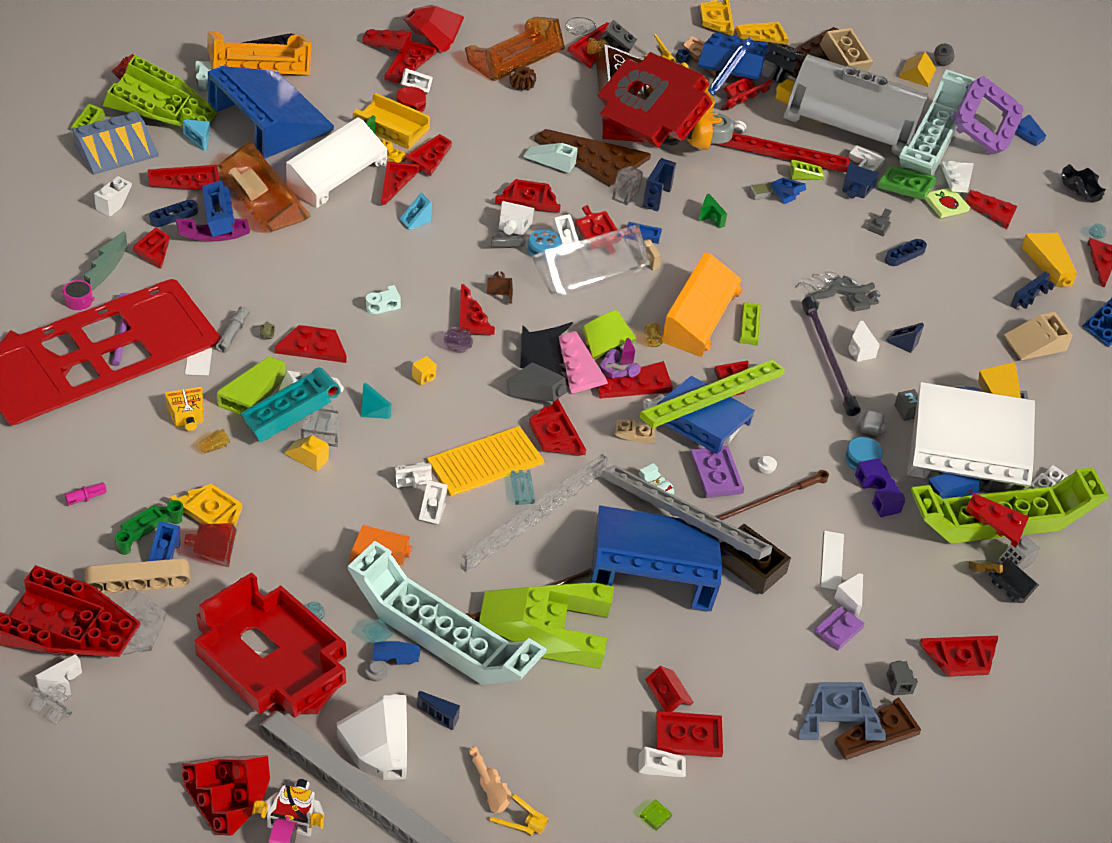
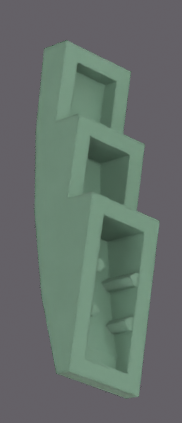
[84,231,127,291]

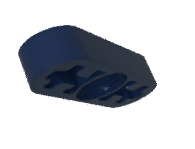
[149,200,198,227]
[885,239,927,266]

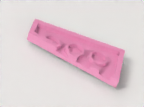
[558,331,608,394]

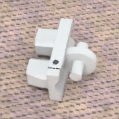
[395,462,432,488]

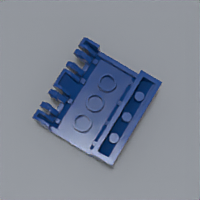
[698,33,770,80]

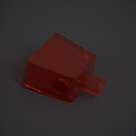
[184,523,237,567]

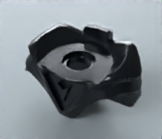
[1061,164,1106,202]

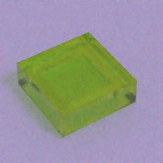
[640,799,672,831]

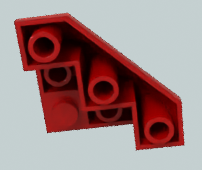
[403,5,464,53]
[182,755,270,836]

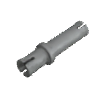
[216,306,250,353]

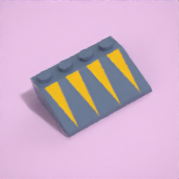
[72,112,158,175]

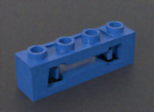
[202,180,235,237]

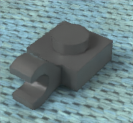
[868,208,892,236]
[847,290,881,312]

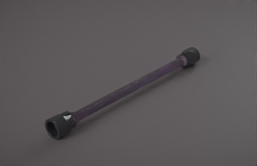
[802,297,861,416]

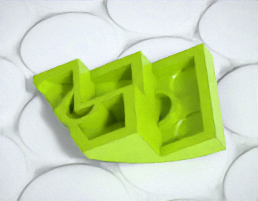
[582,309,637,359]

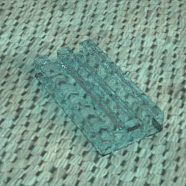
[510,470,535,505]

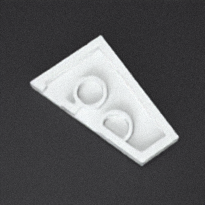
[941,161,974,192]

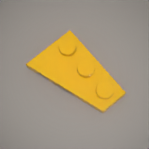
[736,22,789,44]

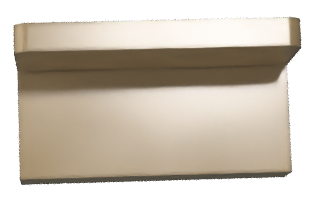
[229,167,268,201]

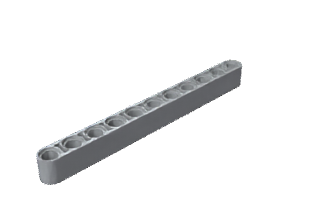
[258,710,455,843]

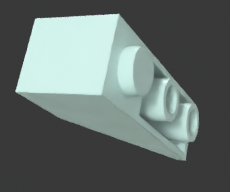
[524,143,578,173]

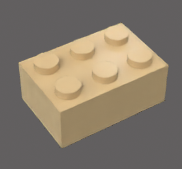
[820,28,873,71]

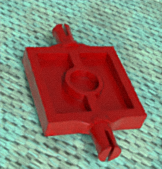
[575,205,622,255]

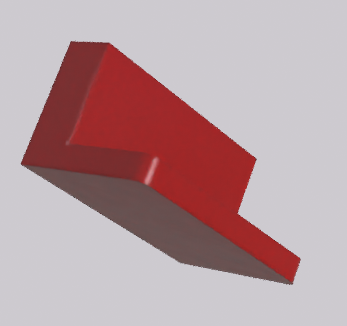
[645,666,694,712]

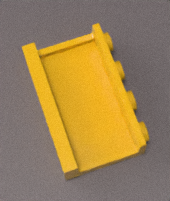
[353,93,430,149]

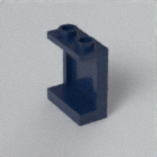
[642,158,676,211]

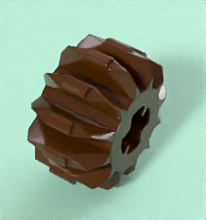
[509,66,536,91]

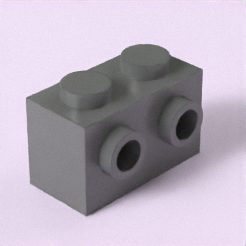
[599,20,637,53]

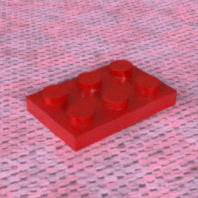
[656,711,723,757]

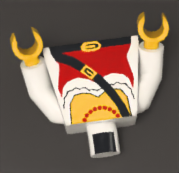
[252,779,325,837]

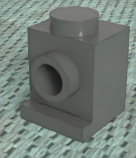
[886,661,918,695]

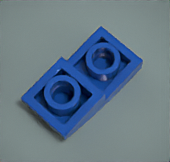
[373,641,421,665]

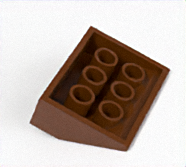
[596,44,650,100]

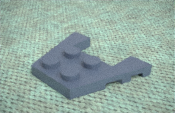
[799,682,886,740]

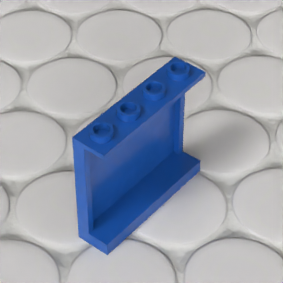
[657,375,755,454]

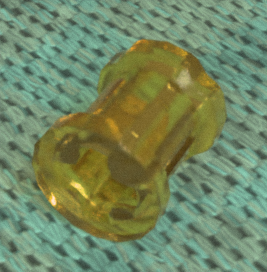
[644,323,663,347]

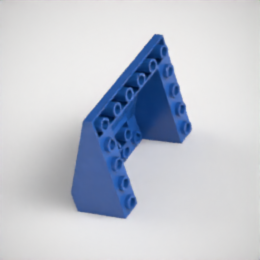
[208,66,334,159]
[590,505,722,611]

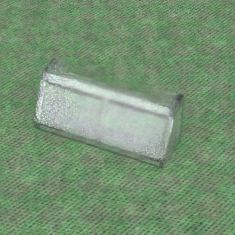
[532,224,650,296]

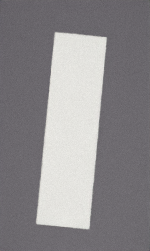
[821,531,844,590]

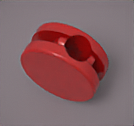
[396,86,426,112]

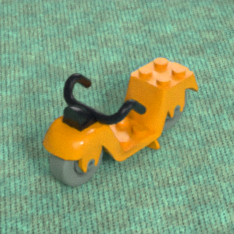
[648,79,734,150]

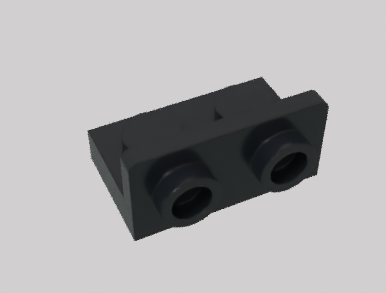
[989,558,1039,603]

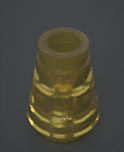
[199,429,230,454]

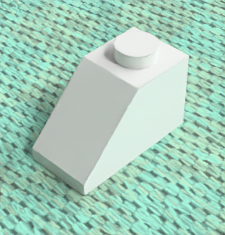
[849,321,879,362]

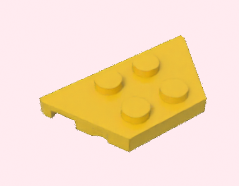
[699,0,734,36]
[170,484,242,542]

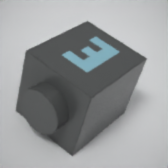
[894,389,918,421]

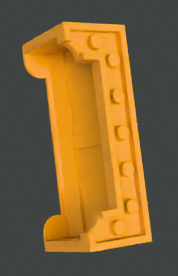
[207,31,311,75]
[662,252,742,357]

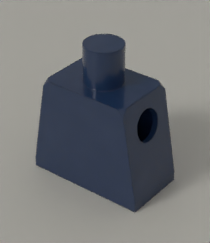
[842,163,879,198]

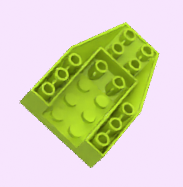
[103,55,218,127]

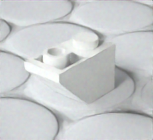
[94,176,132,217]

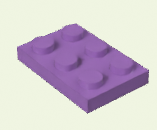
[690,446,744,498]

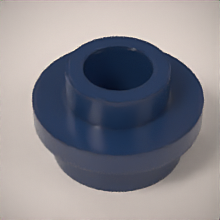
[675,49,691,63]

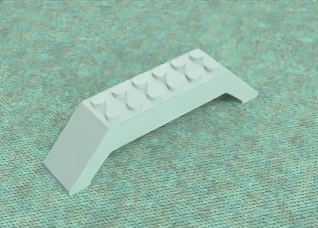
[899,69,976,176]
[348,541,547,685]

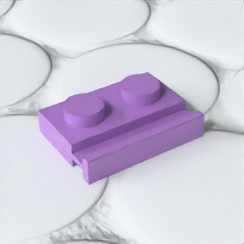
[815,606,865,651]

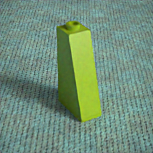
[217,356,286,415]

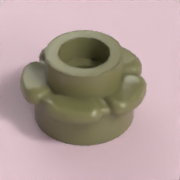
[260,322,275,340]

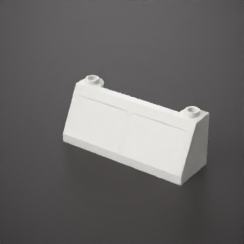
[286,117,387,208]

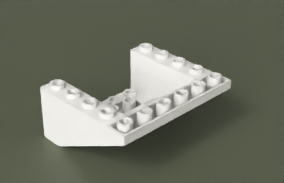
[907,382,1035,492]

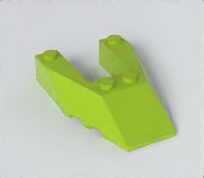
[479,582,614,669]

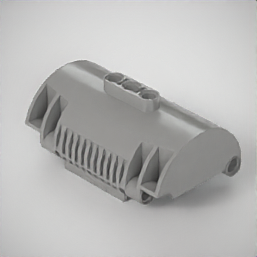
[783,54,928,157]

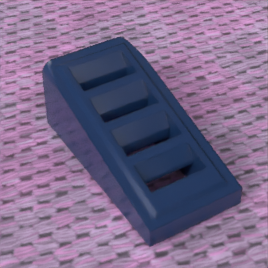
[417,691,460,730]

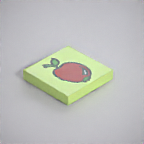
[925,188,970,218]

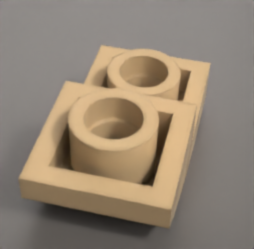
[615,419,656,443]

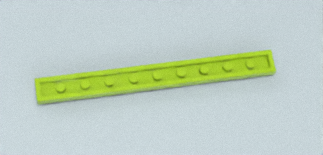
[639,359,785,428]

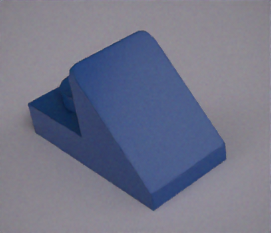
[771,177,806,204]
[148,521,180,561]

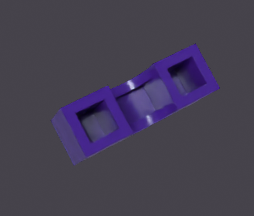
[855,458,905,517]

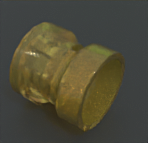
[587,38,606,54]

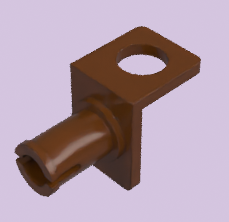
[487,271,513,304]

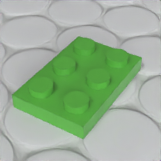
[878,165,937,200]

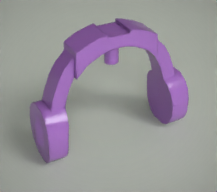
[600,349,641,378]

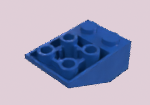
[1082,298,1112,347]

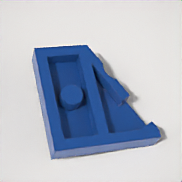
[1015,115,1046,146]

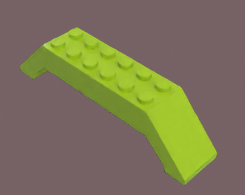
[911,467,1109,544]

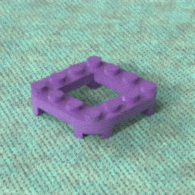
[952,76,1024,154]

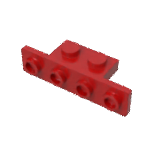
[721,77,773,110]

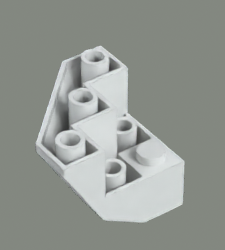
[337,694,407,780]

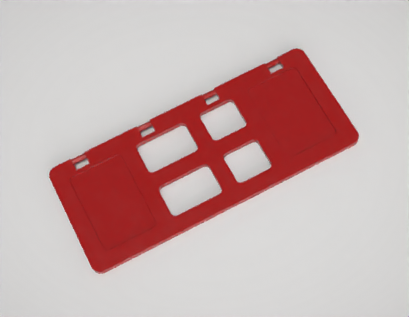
[0,279,220,425]

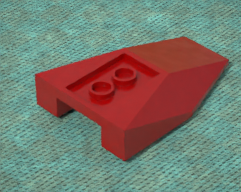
[0,565,141,657]

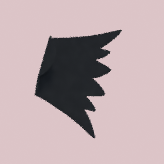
[520,322,573,386]

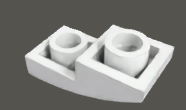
[1030,465,1068,489]

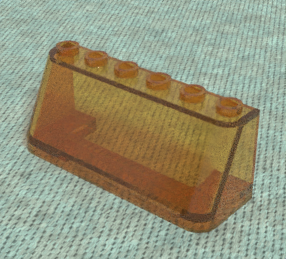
[217,141,311,232]

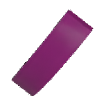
[176,219,250,241]

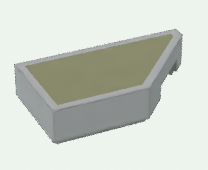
[749,182,774,200]

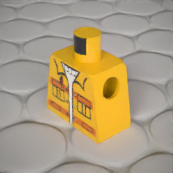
[165,387,203,431]

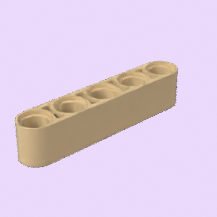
[84,559,191,594]

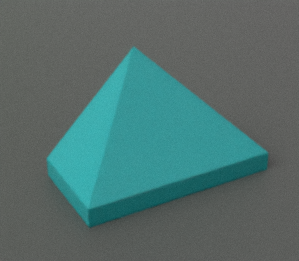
[361,383,392,419]

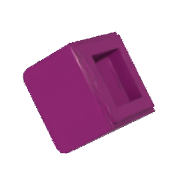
[620,338,636,365]

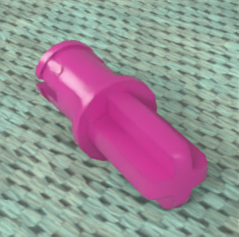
[64,482,107,506]

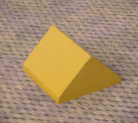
[898,52,936,87]

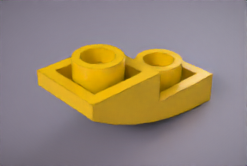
[379,138,406,163]

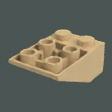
[1004,312,1073,360]

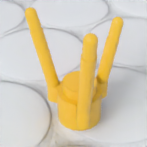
[644,34,676,62]
[489,794,549,835]

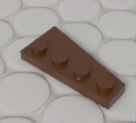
[834,697,921,760]

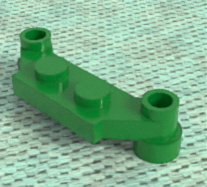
[115,500,184,555]

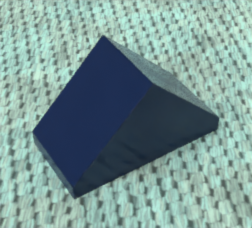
[886,323,924,353]

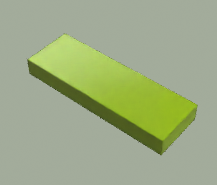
[740,302,761,345]

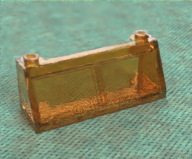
[465,17,565,81]

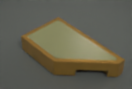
[969,560,1003,573]

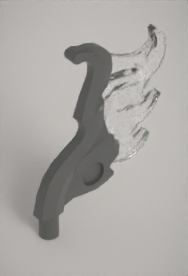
[795,271,875,308]

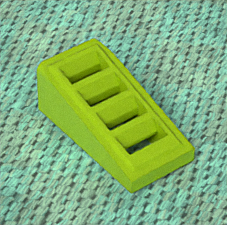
[71,104,105,129]
[789,160,824,180]

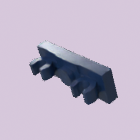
[1010,271,1055,309]

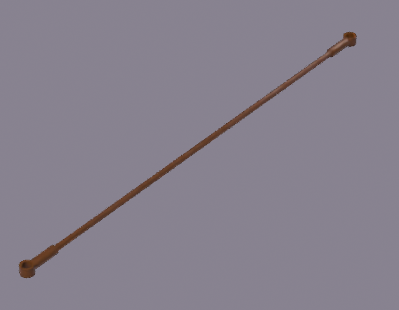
[466,470,829,621]

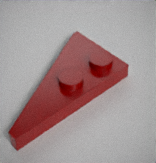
[381,162,420,205]
[1087,238,1112,288]

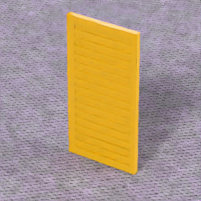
[427,426,545,496]

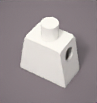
[499,201,535,235]

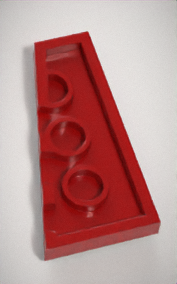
[384,41,437,84]
[147,165,220,190]
[596,361,673,399]

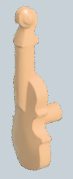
[469,746,511,813]

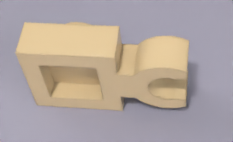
[642,239,661,270]

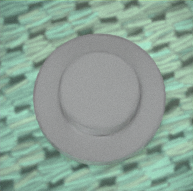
[365,661,387,682]

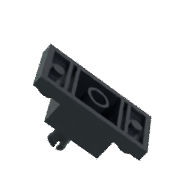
[765,42,807,83]

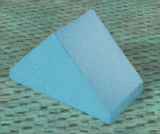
[183,120,210,151]
[399,192,432,230]

